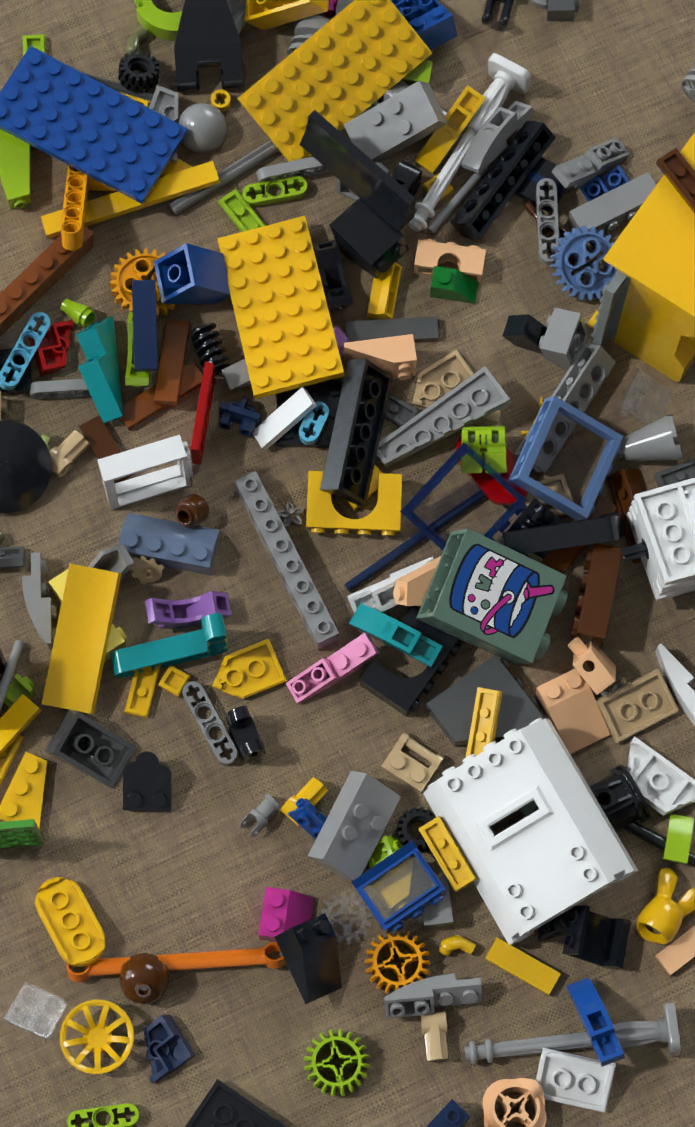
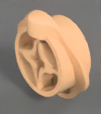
[482,1078,546,1127]

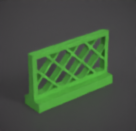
[0,819,44,849]

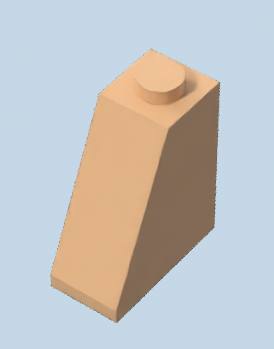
[393,556,441,606]

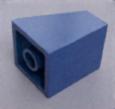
[154,243,230,304]

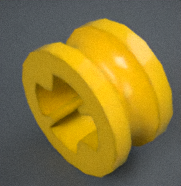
[211,90,231,112]

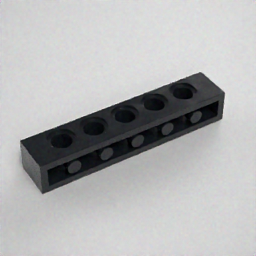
[450,121,556,240]

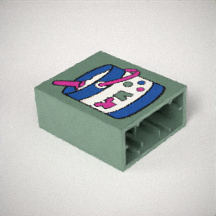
[416,528,568,664]

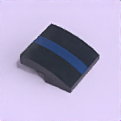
[513,157,568,213]

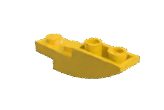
[414,85,485,174]

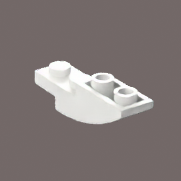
[347,556,434,614]

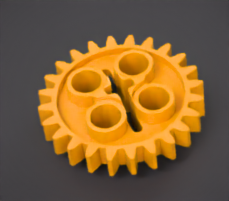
[110,248,175,319]

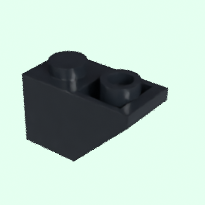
[502,314,547,354]

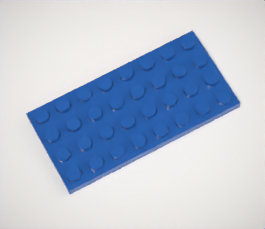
[0,46,188,204]

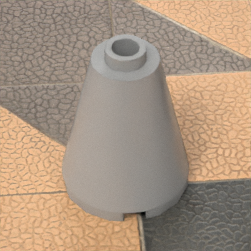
[619,414,683,461]

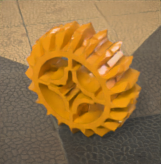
[364,930,431,995]

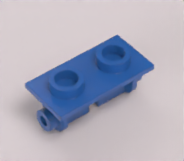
[288,798,327,840]

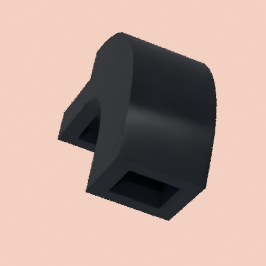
[313,240,353,310]

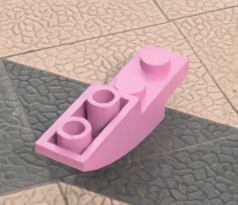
[286,633,379,704]

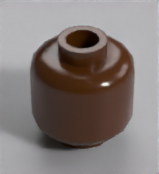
[175,494,209,528]

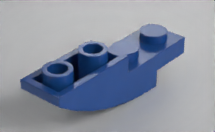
[566,977,625,1067]

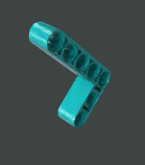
[109,613,228,678]

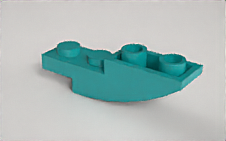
[349,603,443,668]

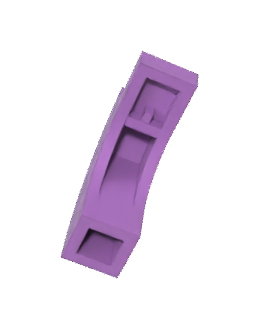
[145,591,232,629]

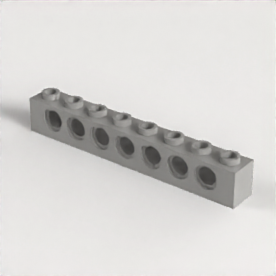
[235,471,339,650]

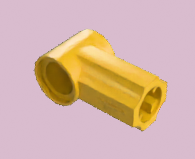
[280,777,328,827]

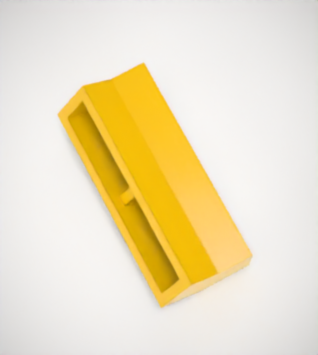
[367,262,402,320]

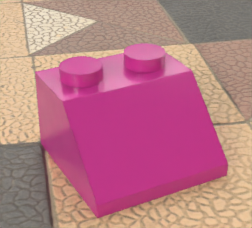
[258,887,314,942]

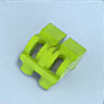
[461,426,508,473]

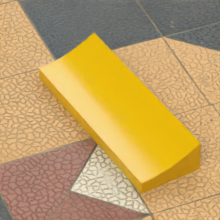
[42,563,122,714]

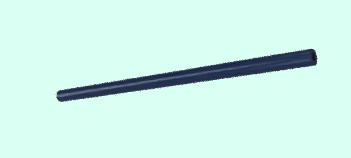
[344,490,486,592]

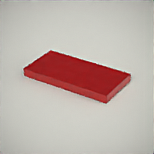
[190,362,216,465]

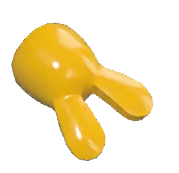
[636,868,695,944]

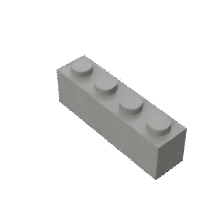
[568,172,656,232]

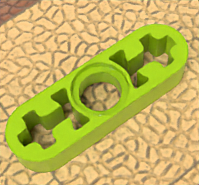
[242,176,307,207]
[67,1103,140,1127]

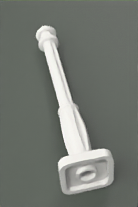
[408,53,531,232]

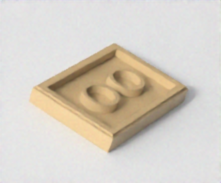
[596,668,679,743]

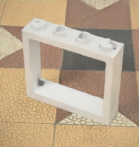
[97,435,194,510]

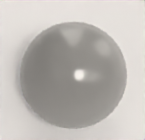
[178,103,227,154]

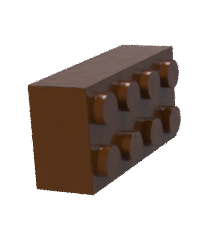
[570,543,622,649]

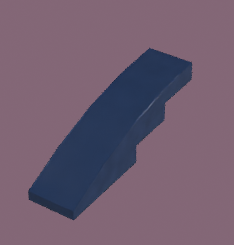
[132,280,158,372]

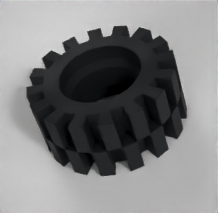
[118,51,159,93]
[397,807,436,853]

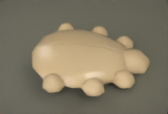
[129,556,164,584]

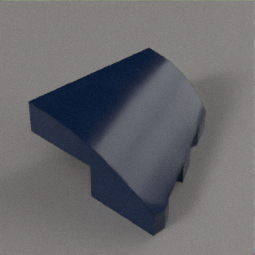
[143,1015,196,1083]

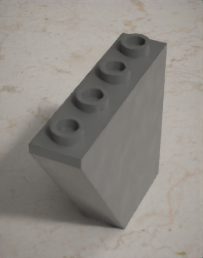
[426,654,553,747]

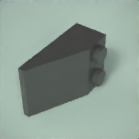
[45,710,136,789]

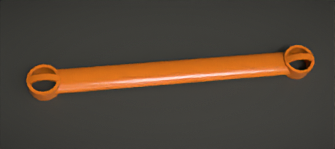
[66,942,286,982]

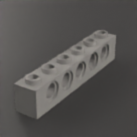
[514,343,616,473]

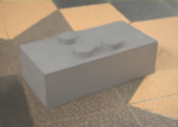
[344,81,448,163]
[308,771,401,881]

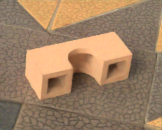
[414,239,486,283]

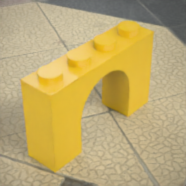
[306,471,402,536]

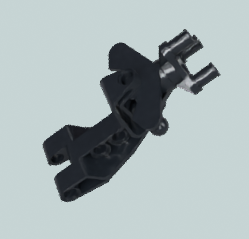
[174,0,244,92]

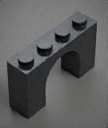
[360,606,462,717]

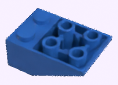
[391,0,458,50]

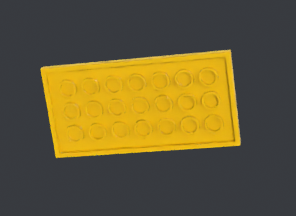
[237,0,432,162]
[217,216,345,399]

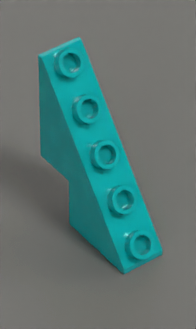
[76,316,123,423]

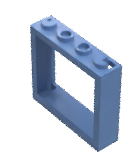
[508,396,623,521]

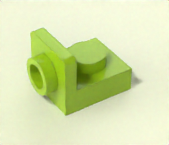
[3,673,36,708]
[368,836,403,869]

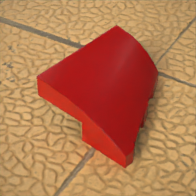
[28,320,74,377]

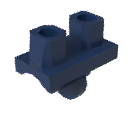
[219,397,261,437]

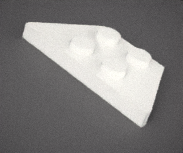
[627,736,695,816]

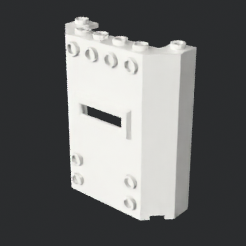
[423,718,638,945]

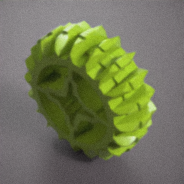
[304,1029,370,1097]

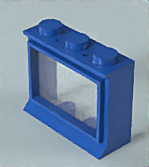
[352,841,447,934]

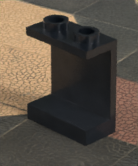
[562,905,631,969]

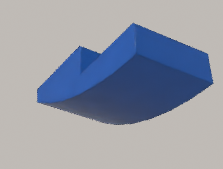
[580,165,629,202]

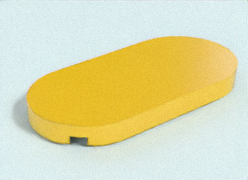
[35,877,106,967]

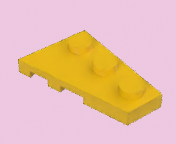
[0,752,48,830]

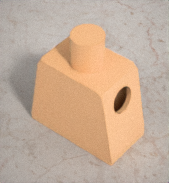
[568,637,616,695]

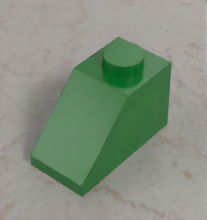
[430,266,478,304]

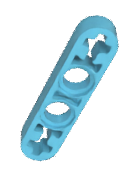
[0,312,50,390]

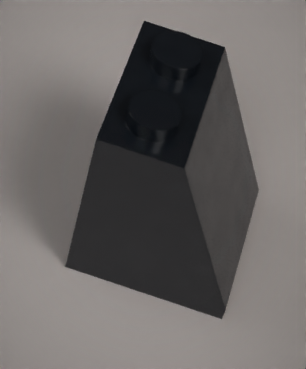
[329,198,409,279]

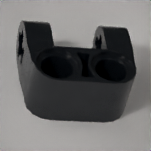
[392,160,422,197]
[227,706,266,762]

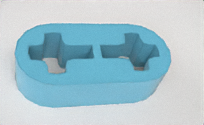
[299,402,329,445]

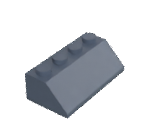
[118,513,220,575]

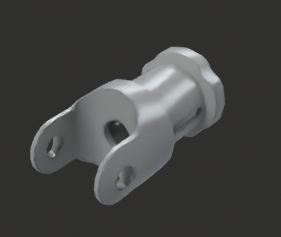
[240,794,282,837]

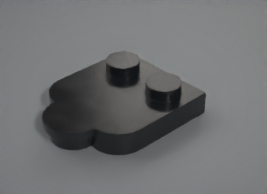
[123,751,172,811]

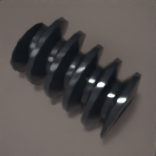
[190,323,230,375]

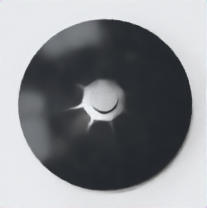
[0,419,52,513]

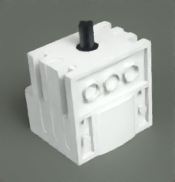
[620,478,695,602]

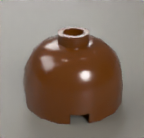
[119,953,169,1004]

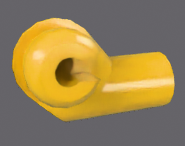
[439,935,477,956]

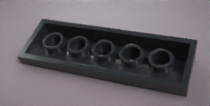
[299,110,416,232]
[320,359,393,506]

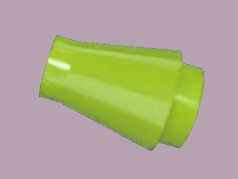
[60,298,96,328]

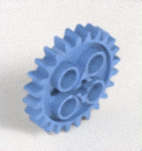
[550,226,617,301]

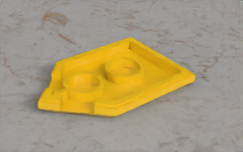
[212,638,287,699]

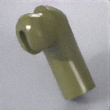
[126,27,149,56]

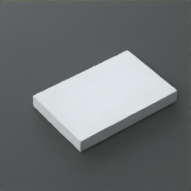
[536,1048,616,1112]

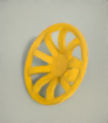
[60,999,134,1074]

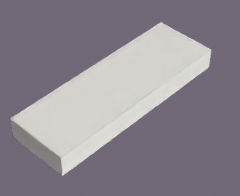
[253,387,317,450]

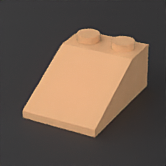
[344,334,417,380]
[535,668,610,755]

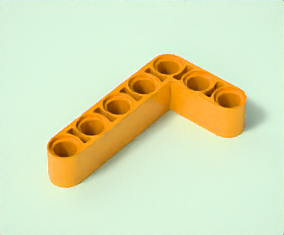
[61,165,116,251]

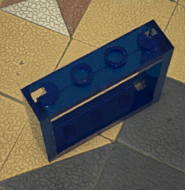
[400,441,527,551]

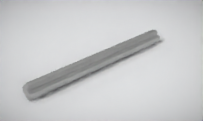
[169,140,279,214]

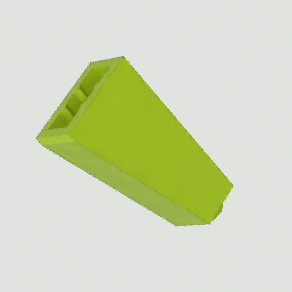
[0,129,32,209]

